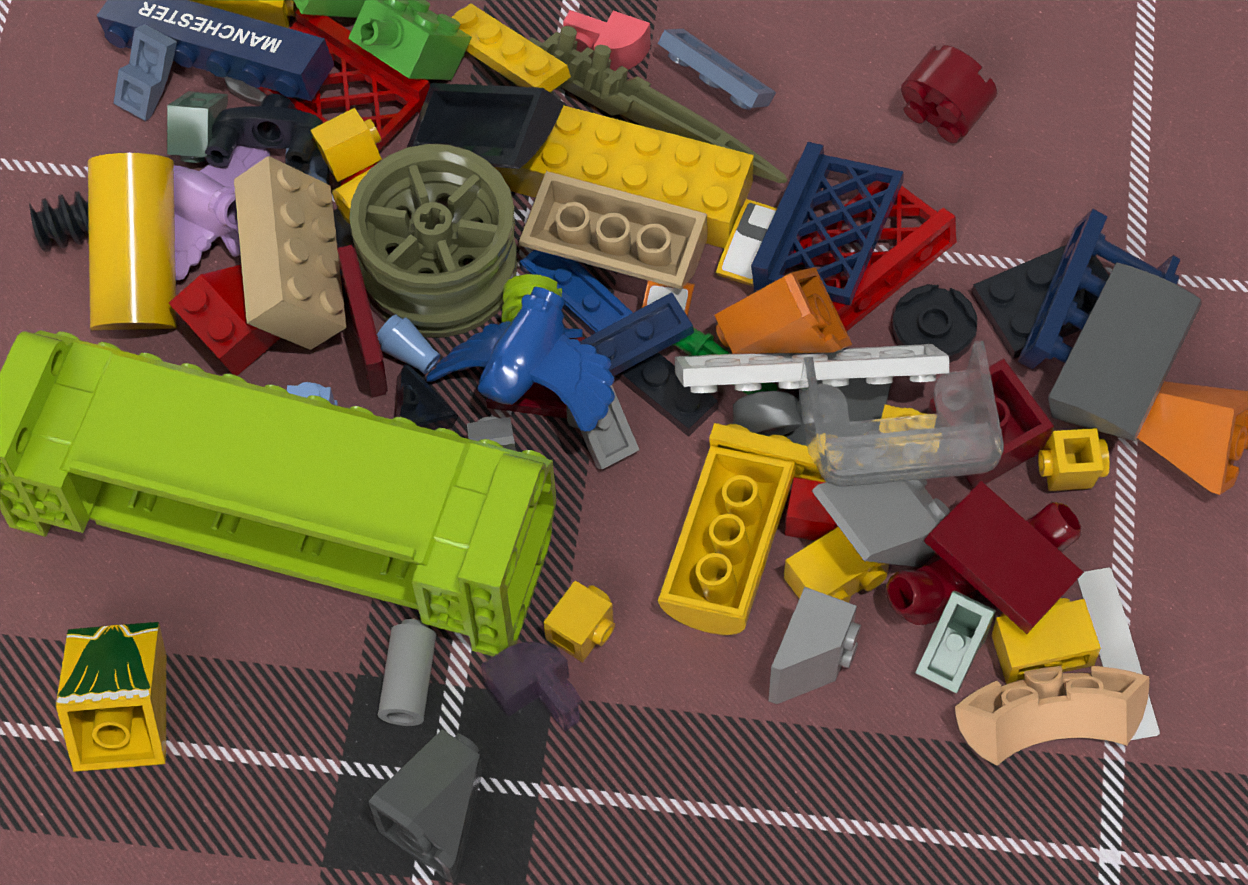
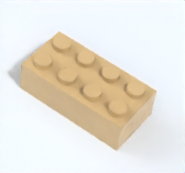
[234,156,346,350]

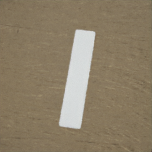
[1078,568,1160,740]

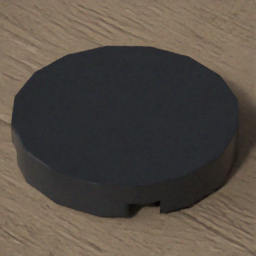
[892,284,977,363]

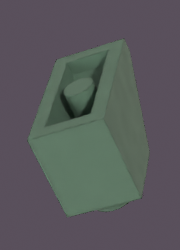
[167,91,228,163]

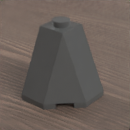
[369,729,483,884]

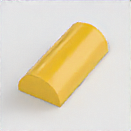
[88,153,177,330]
[658,446,796,635]

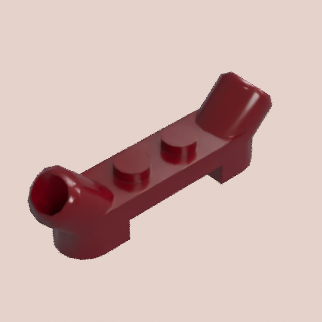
[886,502,1081,625]

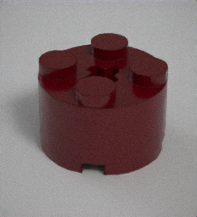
[901,45,997,143]

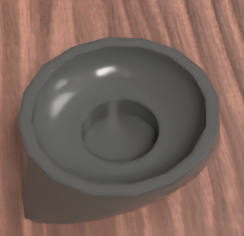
[733,391,802,436]

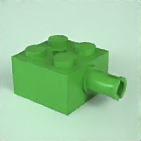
[348,0,472,80]

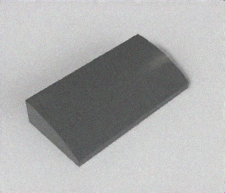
[1048,262,1202,441]

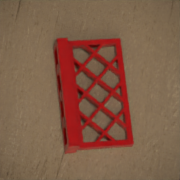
[257,9,430,151]
[793,181,957,332]

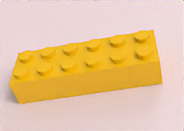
[494,106,754,248]

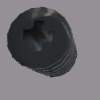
[29,191,89,252]

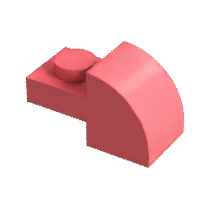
[563,10,650,71]

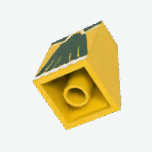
[56,622,166,772]

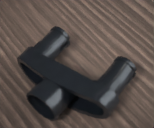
[205,94,323,172]

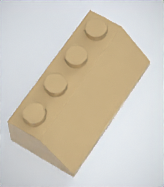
[519,171,707,290]

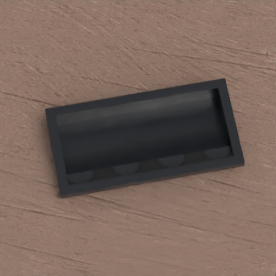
[407,83,564,169]

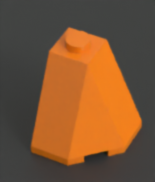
[714,267,852,354]
[1137,381,1248,495]

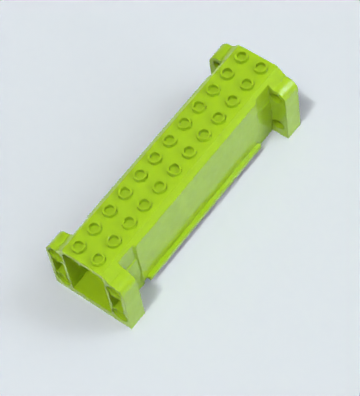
[0,330,557,661]

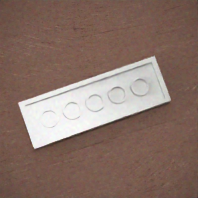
[675,344,949,393]

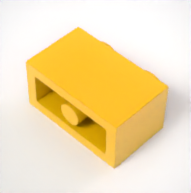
[784,527,889,603]
[991,598,1101,684]

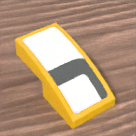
[716,199,777,287]

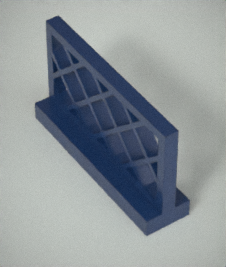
[751,142,904,305]

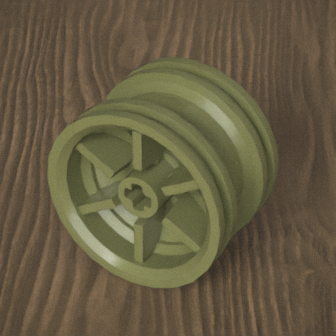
[349,144,517,338]

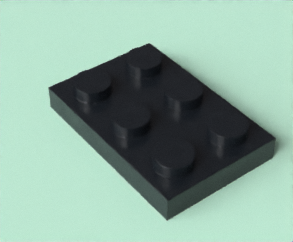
[972,245,1109,359]

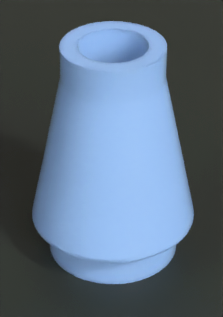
[377,314,440,374]

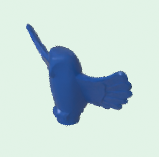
[426,287,615,432]

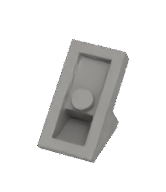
[566,385,639,469]

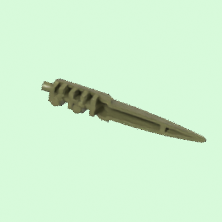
[529,26,788,183]

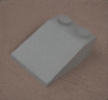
[812,462,951,567]

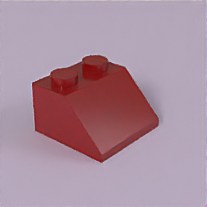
[168,264,281,376]

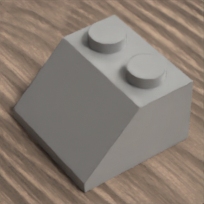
[768,587,861,704]

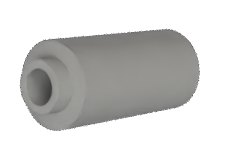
[378,619,436,726]

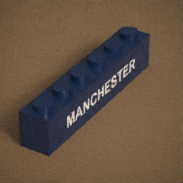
[96,0,334,101]

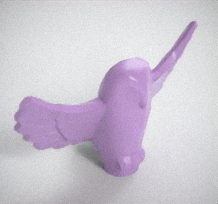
[174,145,270,280]

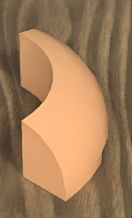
[955,666,1149,766]

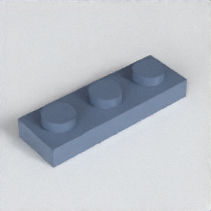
[658,29,776,110]

